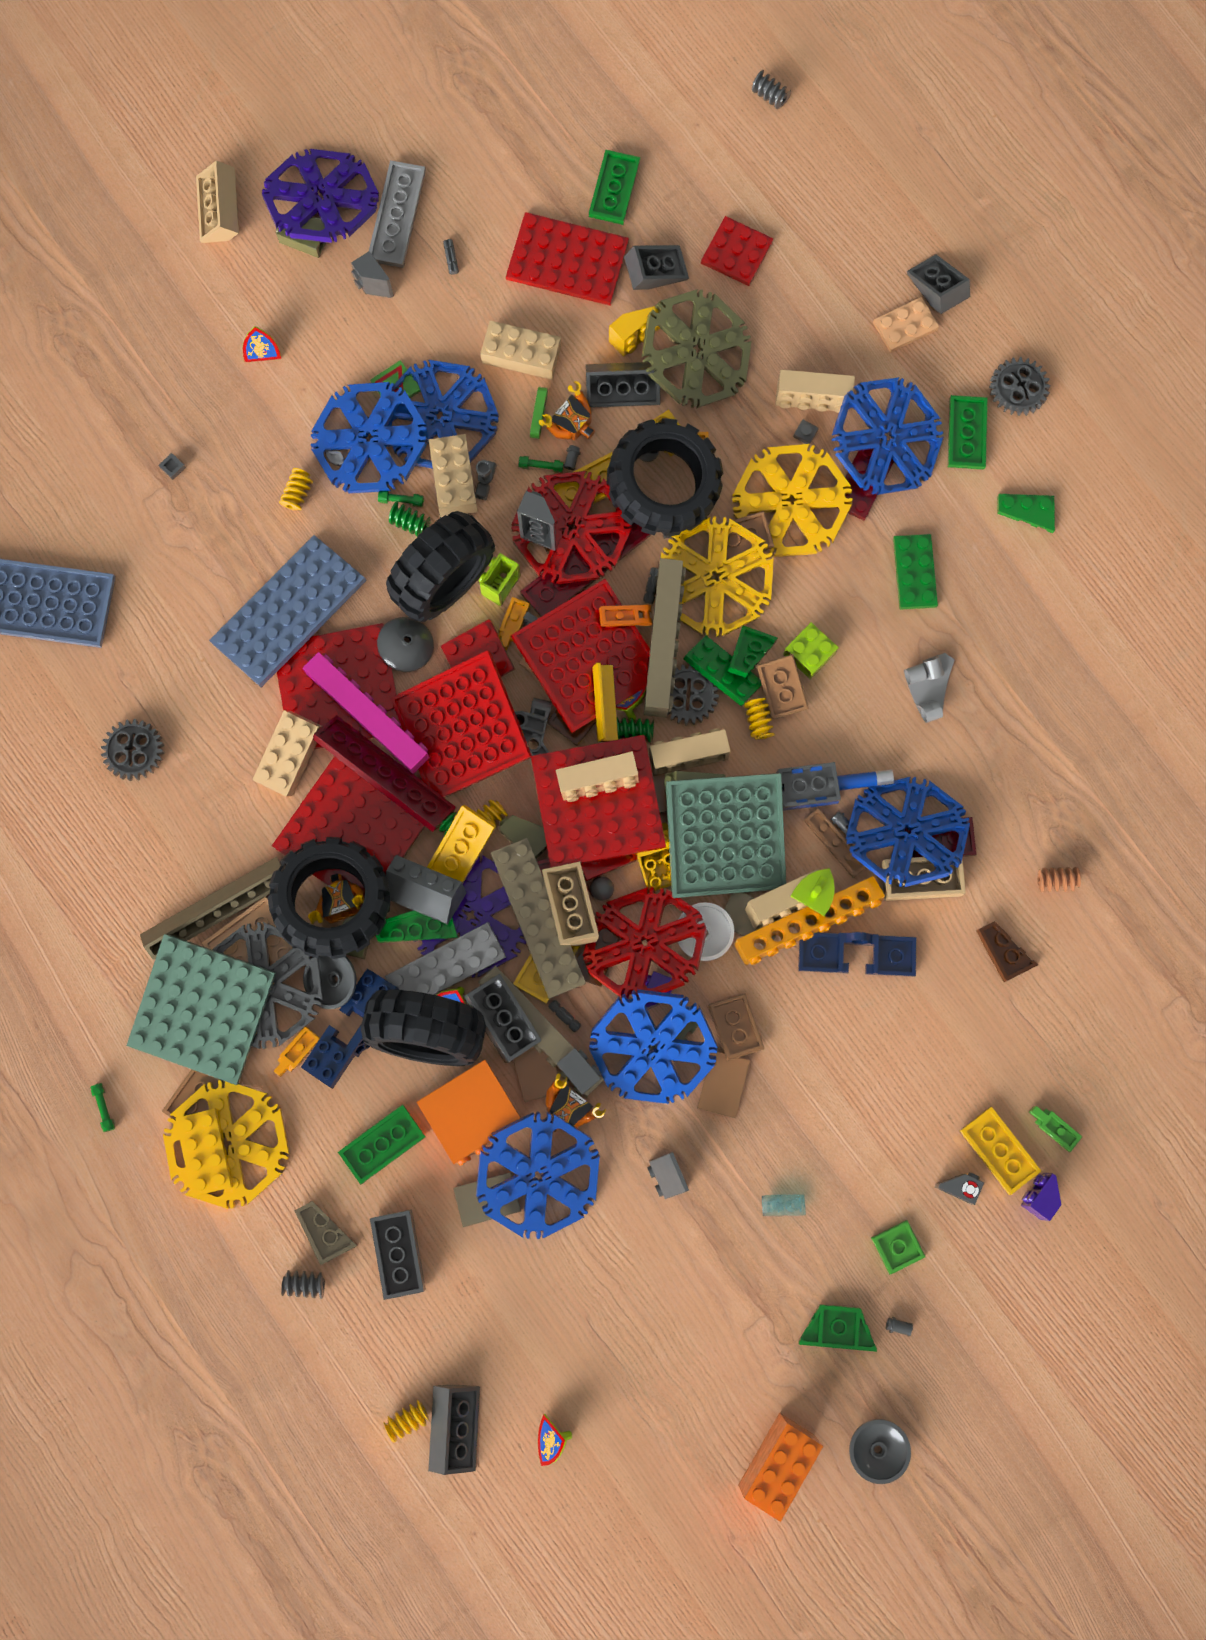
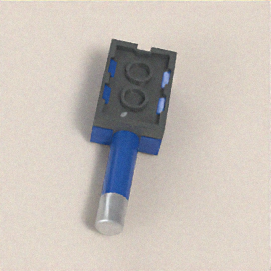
[776,762,894,811]

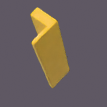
[593,663,618,742]

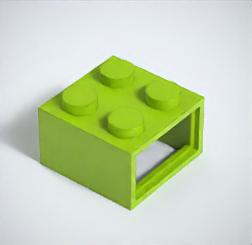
[479,553,521,606]
[783,622,839,680]

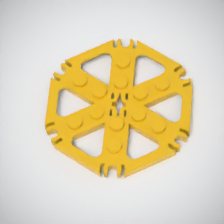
[732,444,852,557]
[661,517,774,637]
[163,1080,290,1209]

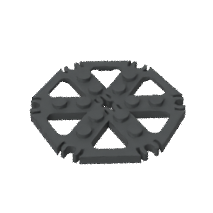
[212,922,324,1049]

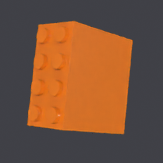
[417,1060,521,1166]
[738,1413,824,1522]

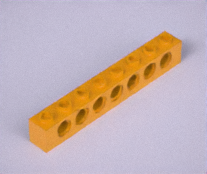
[735,876,885,966]

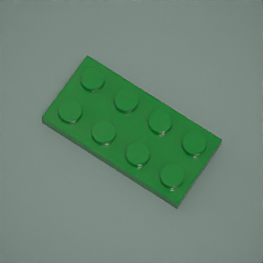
[589,150,640,225]
[948,395,988,470]
[893,534,938,610]
[683,635,762,707]
[338,1105,426,1185]

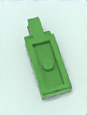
[1029,1106,1082,1152]

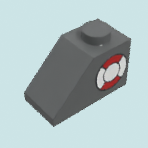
[935,1172,984,1205]

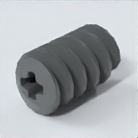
[752,70,791,109]
[281,1270,325,1299]

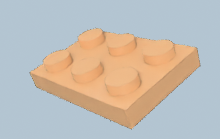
[873,297,939,353]

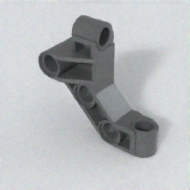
[515,698,552,759]

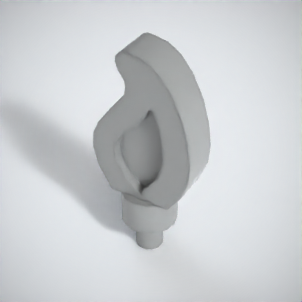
[325,450,344,466]

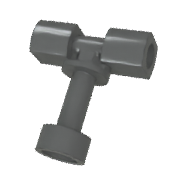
[475,460,497,500]

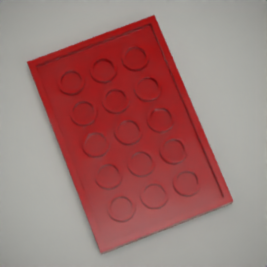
[506,212,629,306]

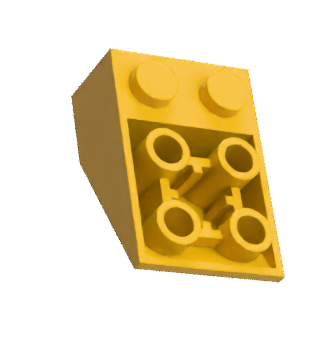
[609,306,660,357]
[636,822,671,893]

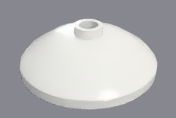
[678,902,734,961]

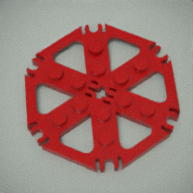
[511,471,632,584]
[583,887,707,999]

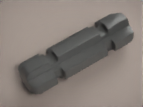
[443,239,459,275]
[643,567,658,604]
[548,1000,581,1032]

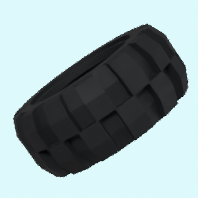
[606,418,724,537]
[386,511,495,622]
[268,837,391,959]
[361,989,486,1066]

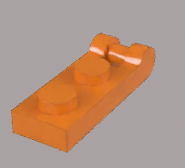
[599,605,653,627]

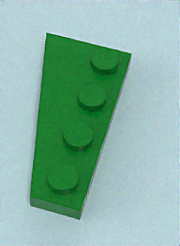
[376,910,458,943]

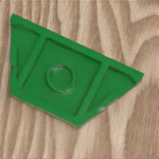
[798,1304,877,1352]

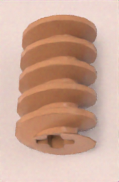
[1037,867,1081,892]

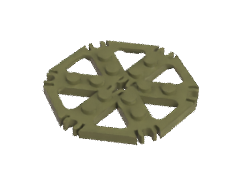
[642,289,752,408]

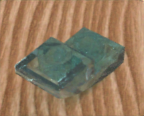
[762,1195,806,1217]

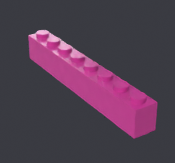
[302,652,429,774]

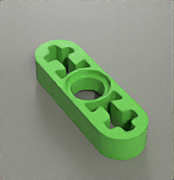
[530,387,548,439]

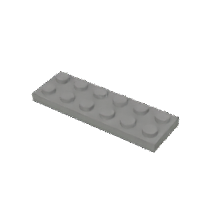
[369,160,426,268]
[385,922,506,995]

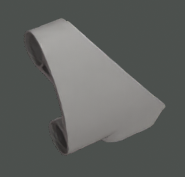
[904,653,955,723]

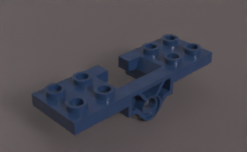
[798,932,916,977]
[301,968,399,1089]

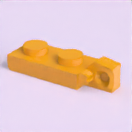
[499,597,530,650]
[274,1026,320,1077]

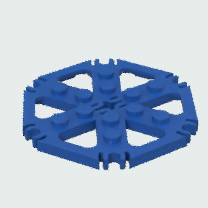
[388,360,499,469]
[832,377,943,495]
[311,382,428,494]
[846,777,970,887]
[589,989,718,1104]
[476,1112,600,1239]

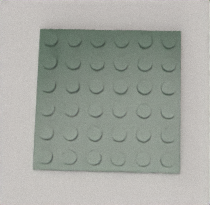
[666,773,786,898]
[126,934,276,1085]

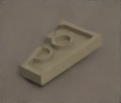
[294,1201,357,1265]

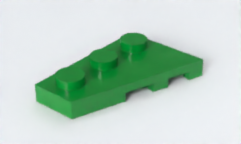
[997,494,1055,533]

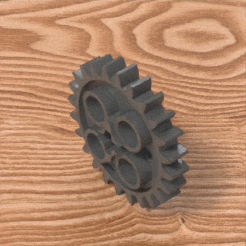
[989,357,1050,416]
[667,664,719,726]
[101,719,165,781]

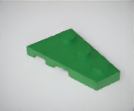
[728,625,778,678]

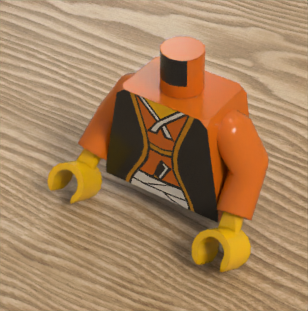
[539,381,595,441]
[308,874,365,924]
[545,1074,606,1132]

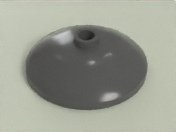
[377,617,434,672]
[303,956,357,1009]
[849,1419,911,1484]

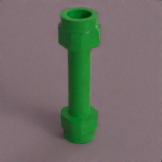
[518,456,564,473]
[378,491,424,507]
[90,1083,115,1132]

